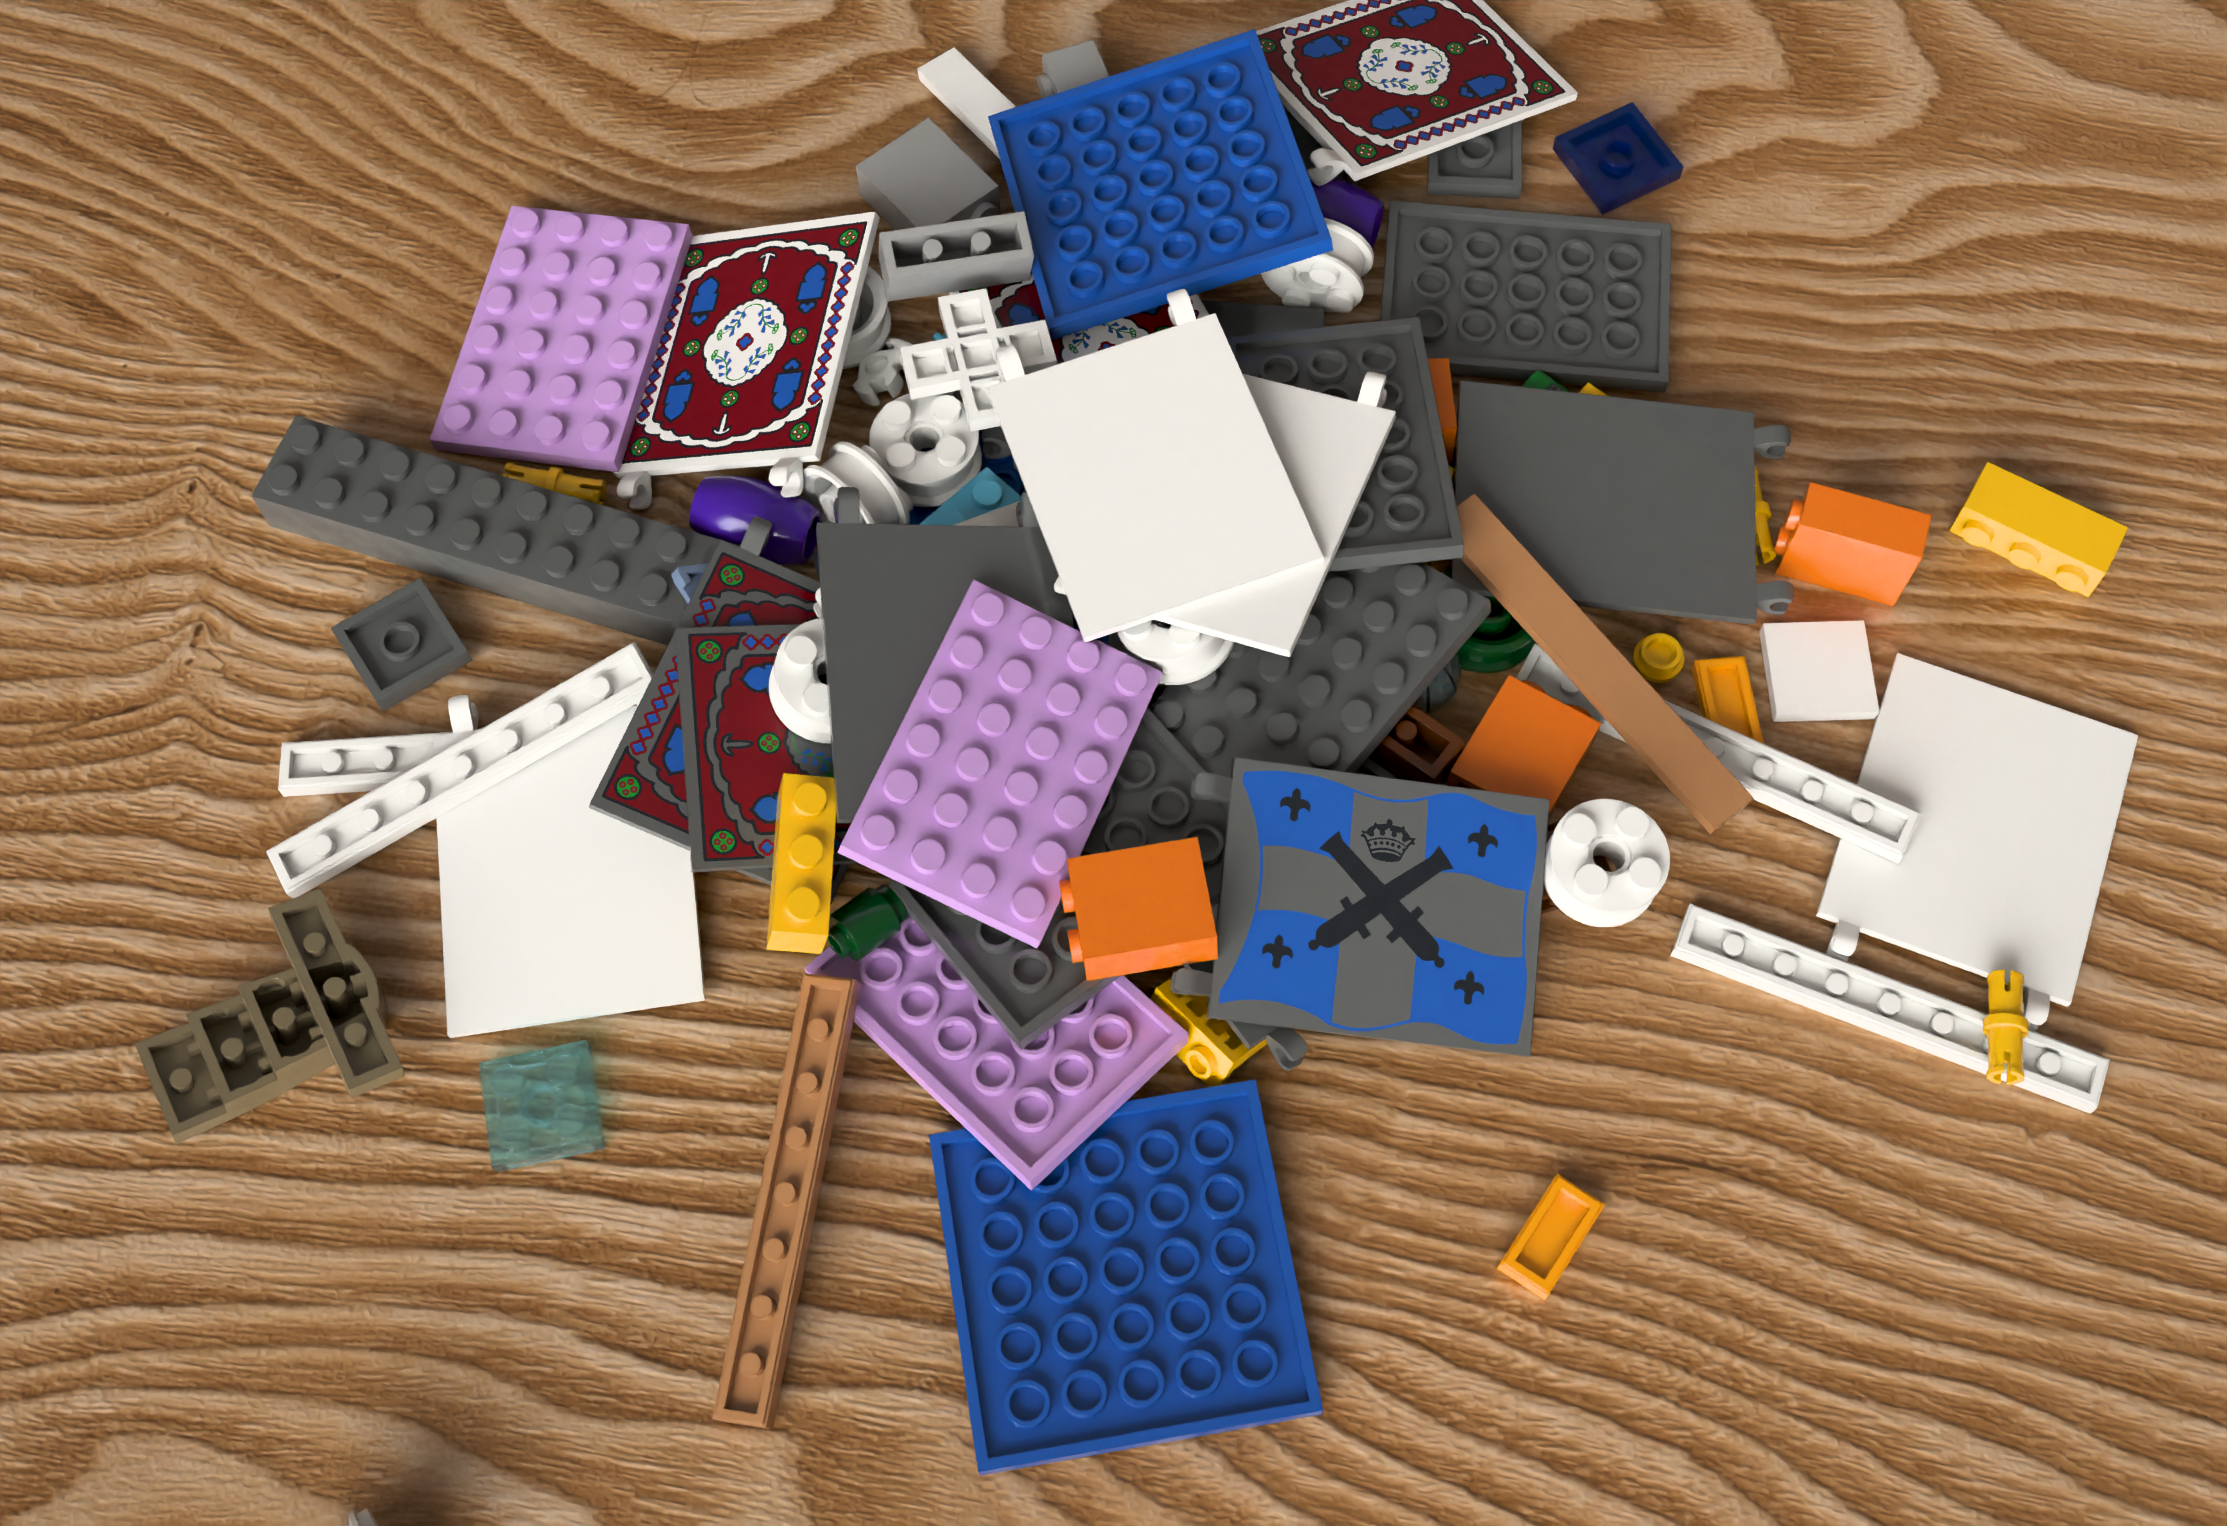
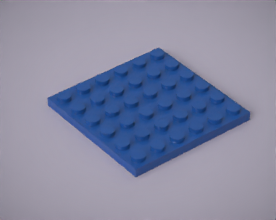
[988,29,1333,340]
[929,1079,1323,1476]

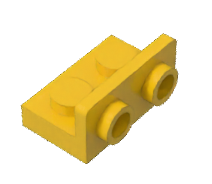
[1151,968,1267,1087]

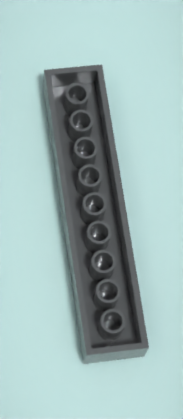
[251,415,740,646]

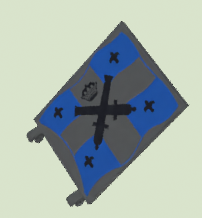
[1170,757,1550,1057]

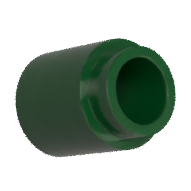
[827,884,908,961]

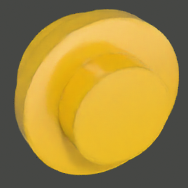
[1632,633,1685,683]

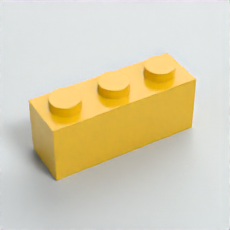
[1949,462,2128,597]
[766,773,836,954]

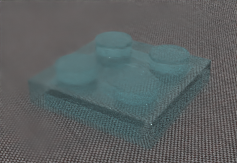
[479,1040,606,1172]

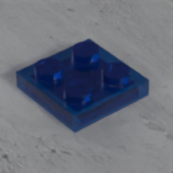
[1552,102,1684,215]

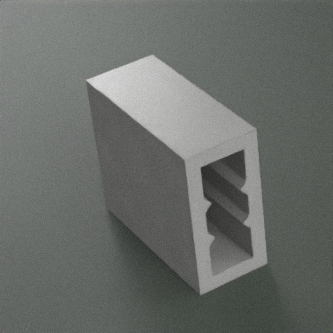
[856,117,1001,230]

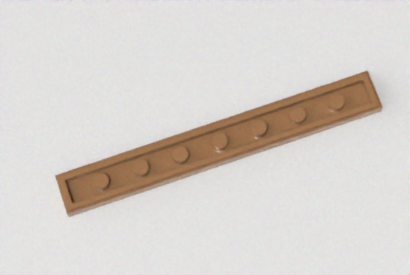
[1457,493,1754,835]
[712,974,861,1430]

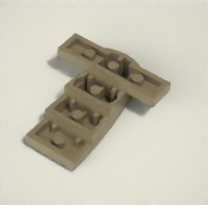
[134,888,404,1144]

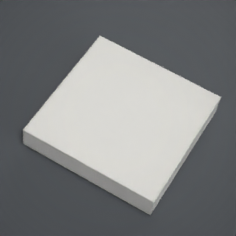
[1759,621,1880,722]

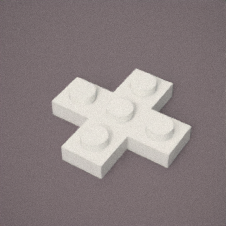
[900,288,1057,432]

